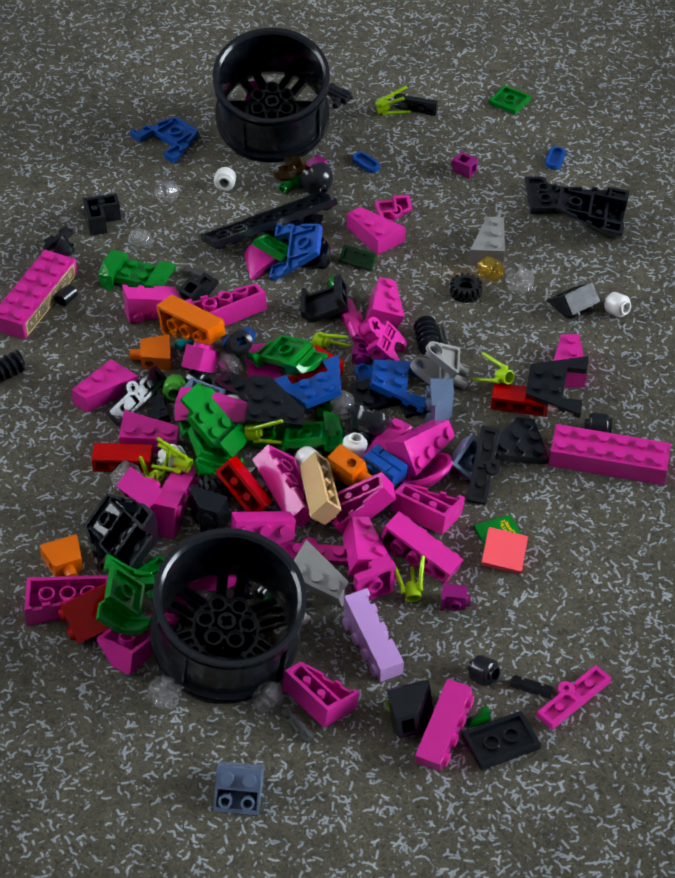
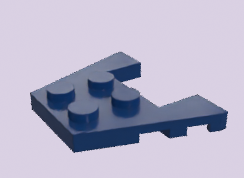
[130,116,199,164]
[269,224,323,281]
[273,355,342,409]
[370,360,426,413]

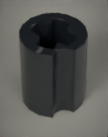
[54,284,78,307]

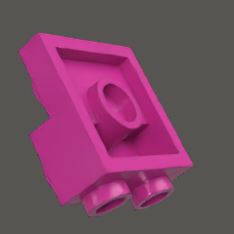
[353,555,396,601]

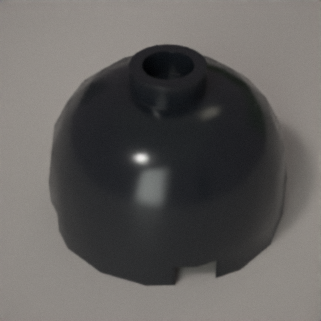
[299,162,333,194]
[351,405,390,440]

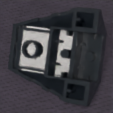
[556,186,629,238]
[84,493,159,575]

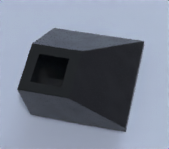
[386,680,434,739]

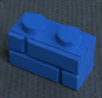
[362,444,408,487]

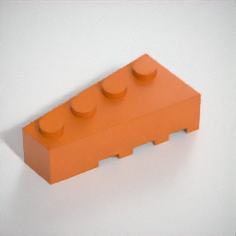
[156,295,226,345]

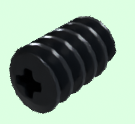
[413,315,440,355]
[224,330,253,358]
[0,350,25,381]

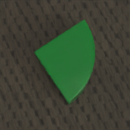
[466,706,490,728]

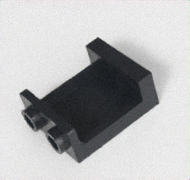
[300,274,348,323]

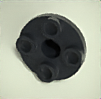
[43,226,75,257]
[302,237,331,270]

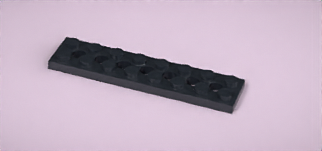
[201,191,338,249]

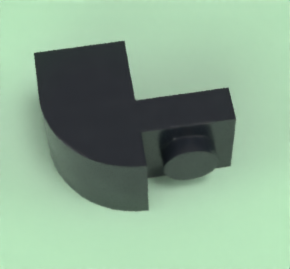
[178,272,219,301]

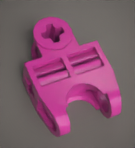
[357,317,407,361]

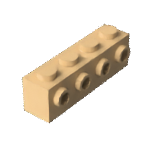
[299,452,341,525]

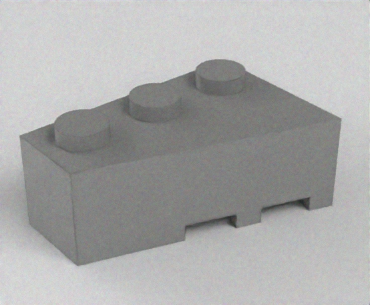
[469,217,505,266]
[294,540,353,607]

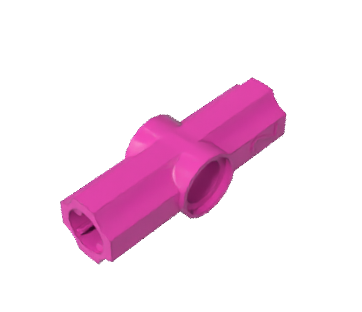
[340,298,366,341]

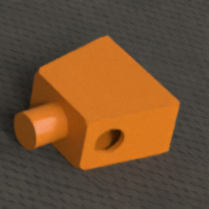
[130,335,171,371]
[328,444,372,486]
[40,534,83,577]

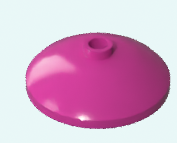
[399,453,453,487]

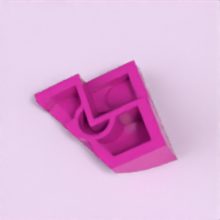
[375,195,412,221]
[244,244,278,280]

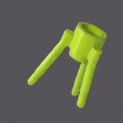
[375,86,410,115]
[312,332,350,367]
[472,352,515,385]
[245,419,283,445]
[151,437,193,475]
[139,448,171,488]
[394,555,425,602]

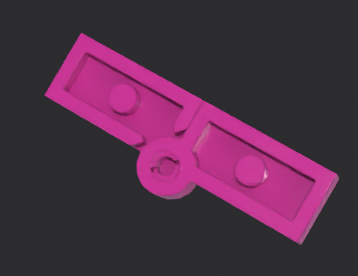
[278,537,348,565]
[536,665,611,730]

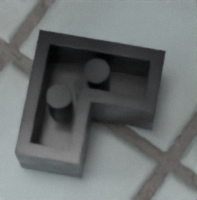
[83,193,121,236]

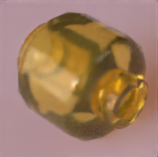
[477,256,504,282]

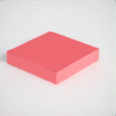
[481,527,528,574]

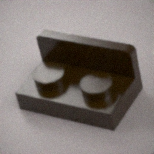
[273,156,307,179]

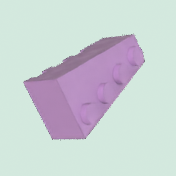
[342,588,404,682]

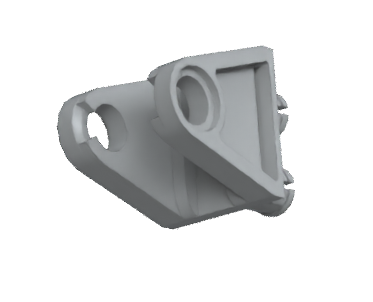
[410,341,469,390]

